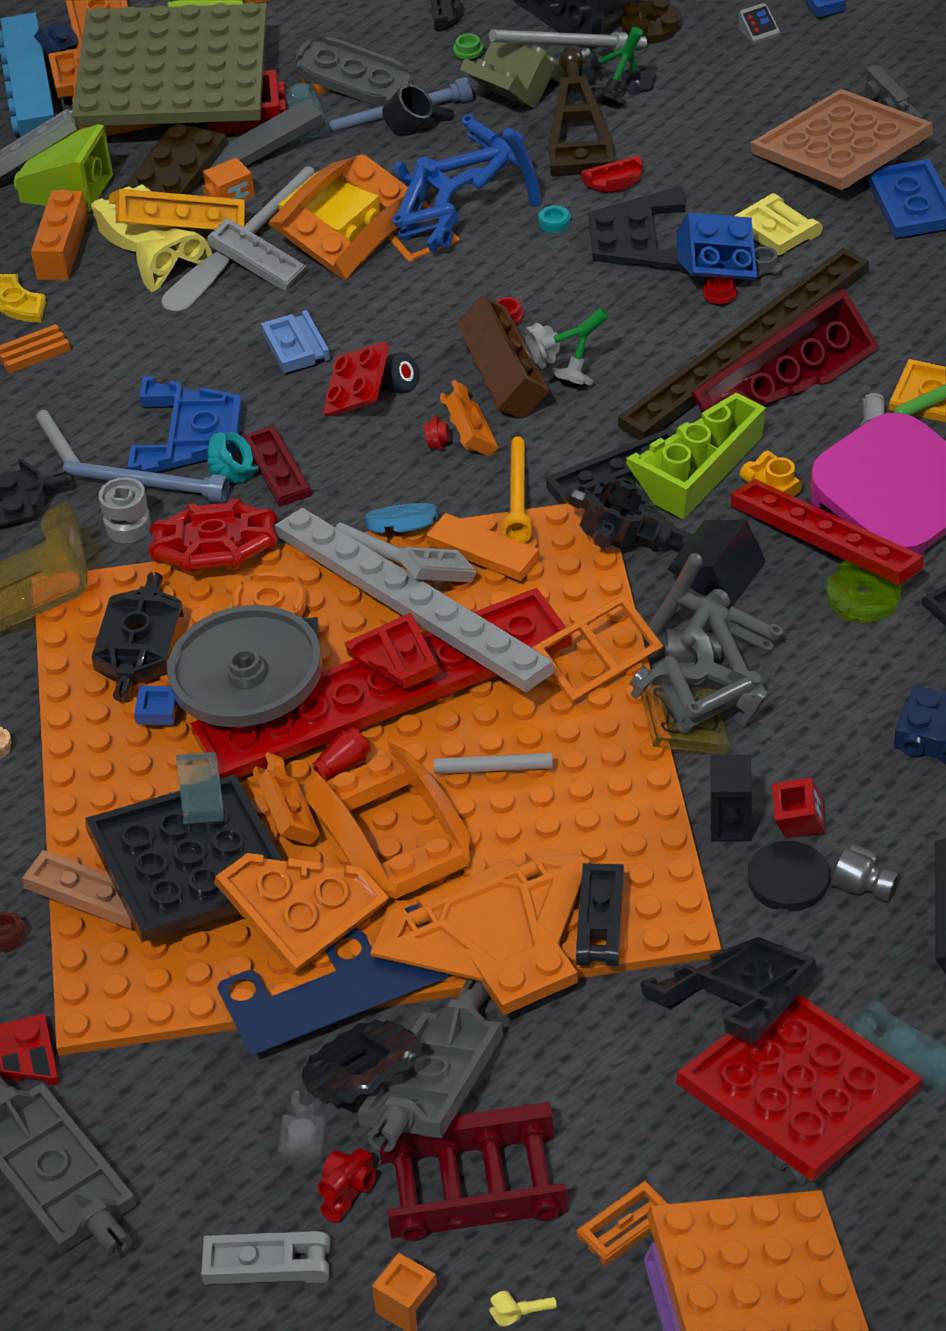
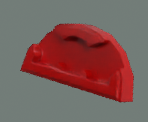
[581,155,642,192]

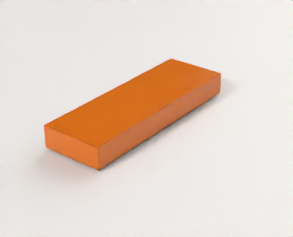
[426,513,540,581]

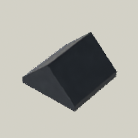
[667,520,765,609]

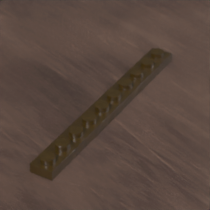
[618,248,869,440]

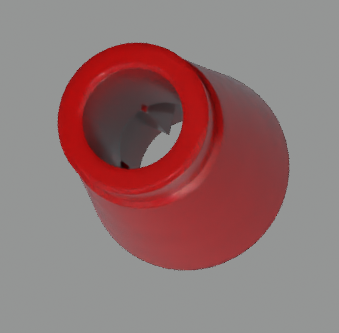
[312,727,371,782]

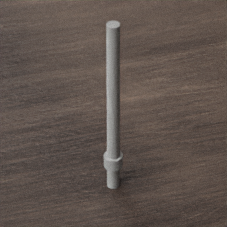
[489,29,647,51]

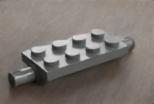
[358,979,503,1152]
[0,1076,137,1259]

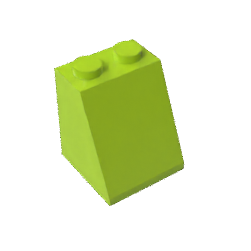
[14,124,113,212]

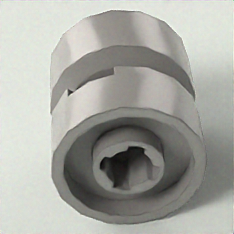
[99,477,151,543]

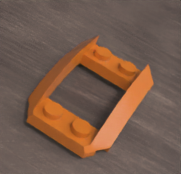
[269,154,408,281]
[305,741,472,899]

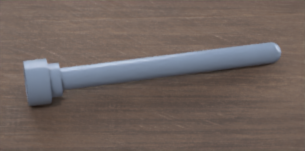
[328,77,473,132]
[63,461,229,503]

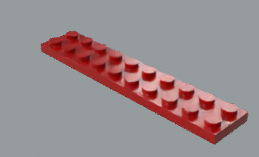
[190,588,572,779]

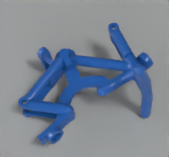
[392,114,542,253]

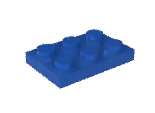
[867,159,946,238]

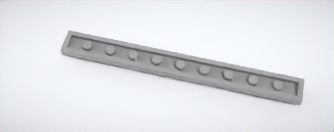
[275,508,554,692]

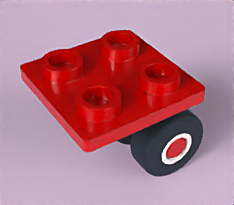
[323,341,419,416]

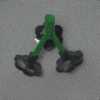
[580,27,656,105]

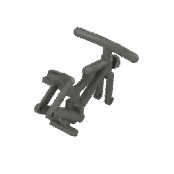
[629,553,783,733]

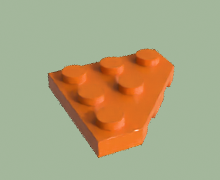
[214,853,389,974]

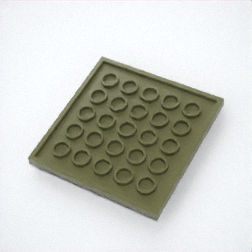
[72,2,267,127]

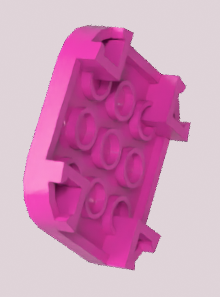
[809,413,946,556]

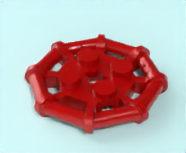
[148,499,278,573]

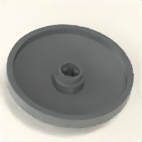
[167,605,323,727]

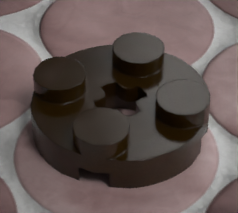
[621,0,682,43]

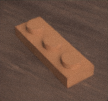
[22,850,133,929]

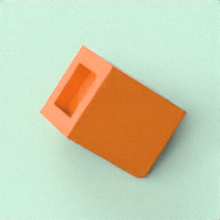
[372,1253,437,1331]

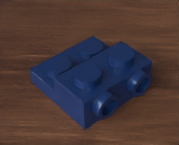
[894,685,946,763]

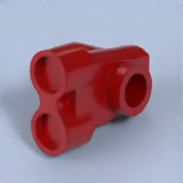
[317,1148,376,1223]

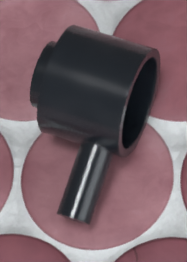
[382,84,453,136]

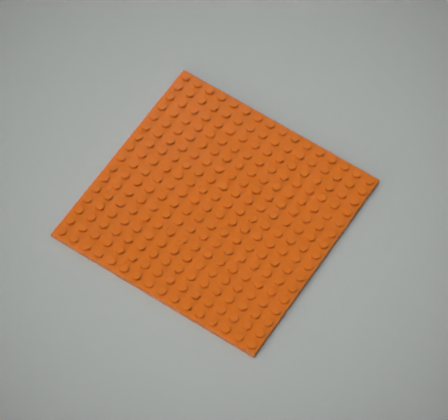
[34,503,721,1056]

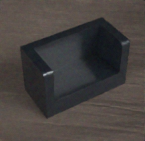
[710,755,752,842]

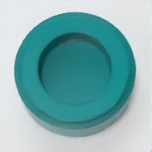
[538,205,571,233]

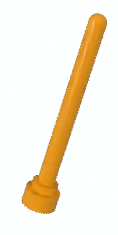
[502,436,532,543]

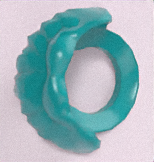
[207,432,259,484]

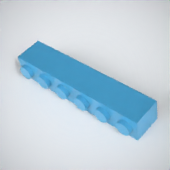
[0,12,55,137]

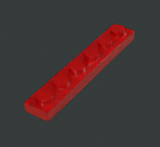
[731,479,924,585]

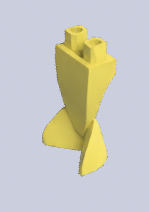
[91,184,212,292]

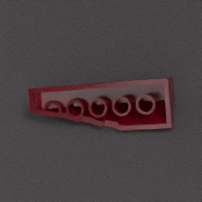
[691,289,879,413]

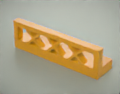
[109,189,245,231]

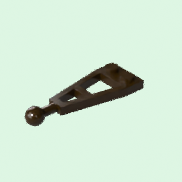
[548,48,614,175]

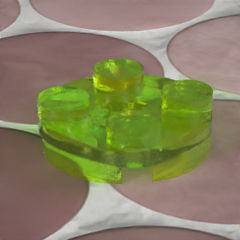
[826,561,902,622]

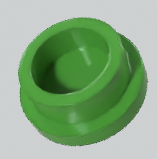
[453,34,484,60]

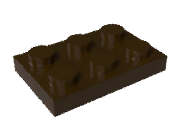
[125,123,229,195]

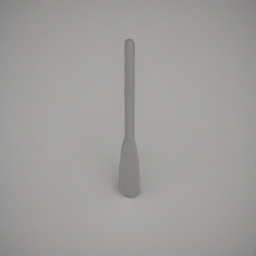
[161,166,315,311]

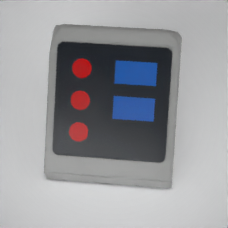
[739,3,780,44]

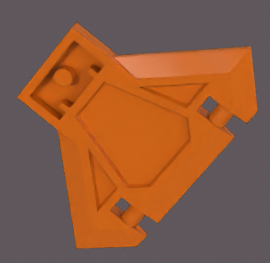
[370,847,590,1016]

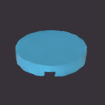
[365,503,438,533]

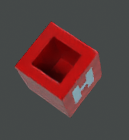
[772,777,825,838]

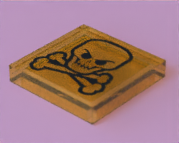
[641,684,730,754]

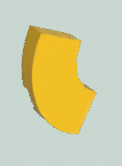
[0,274,46,322]

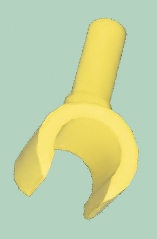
[489,1291,557,1326]

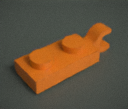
[440,380,499,456]
[253,752,320,845]

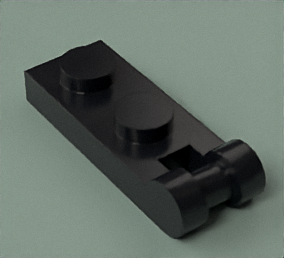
[576,863,624,966]

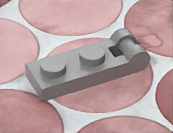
[201,1231,330,1285]

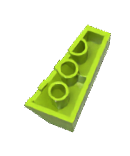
[626,393,766,520]

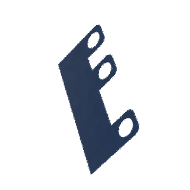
[217,904,453,1056]

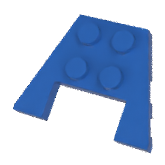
[127,376,243,473]

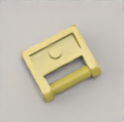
[735,193,823,256]

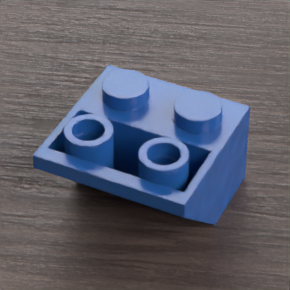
[676,213,757,280]

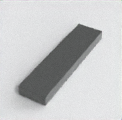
[211,98,324,168]

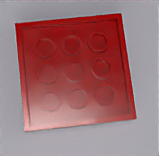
[676,994,923,1182]

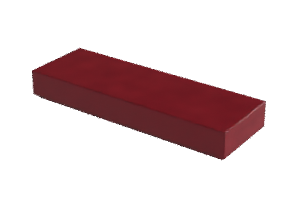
[242,426,312,507]

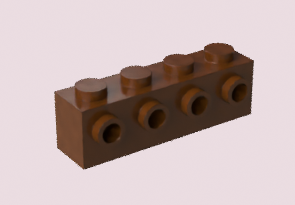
[457,295,550,419]

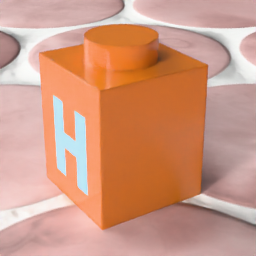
[202,157,255,200]

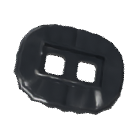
[302,1019,424,1106]

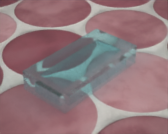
[176,752,224,824]

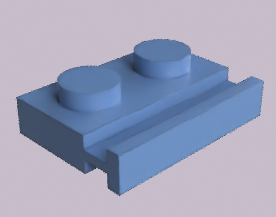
[261,310,330,373]

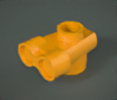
[739,451,802,496]

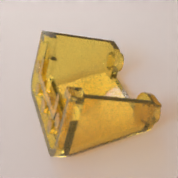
[0,500,89,631]

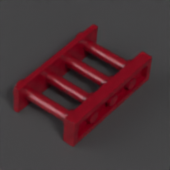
[379,1102,568,1241]

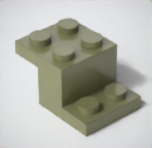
[459,42,567,109]

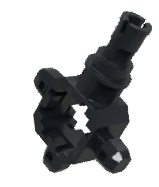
[564,476,693,552]

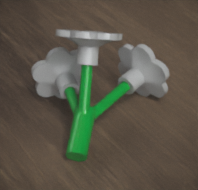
[525,307,609,385]

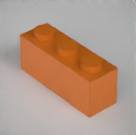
[31,189,88,280]

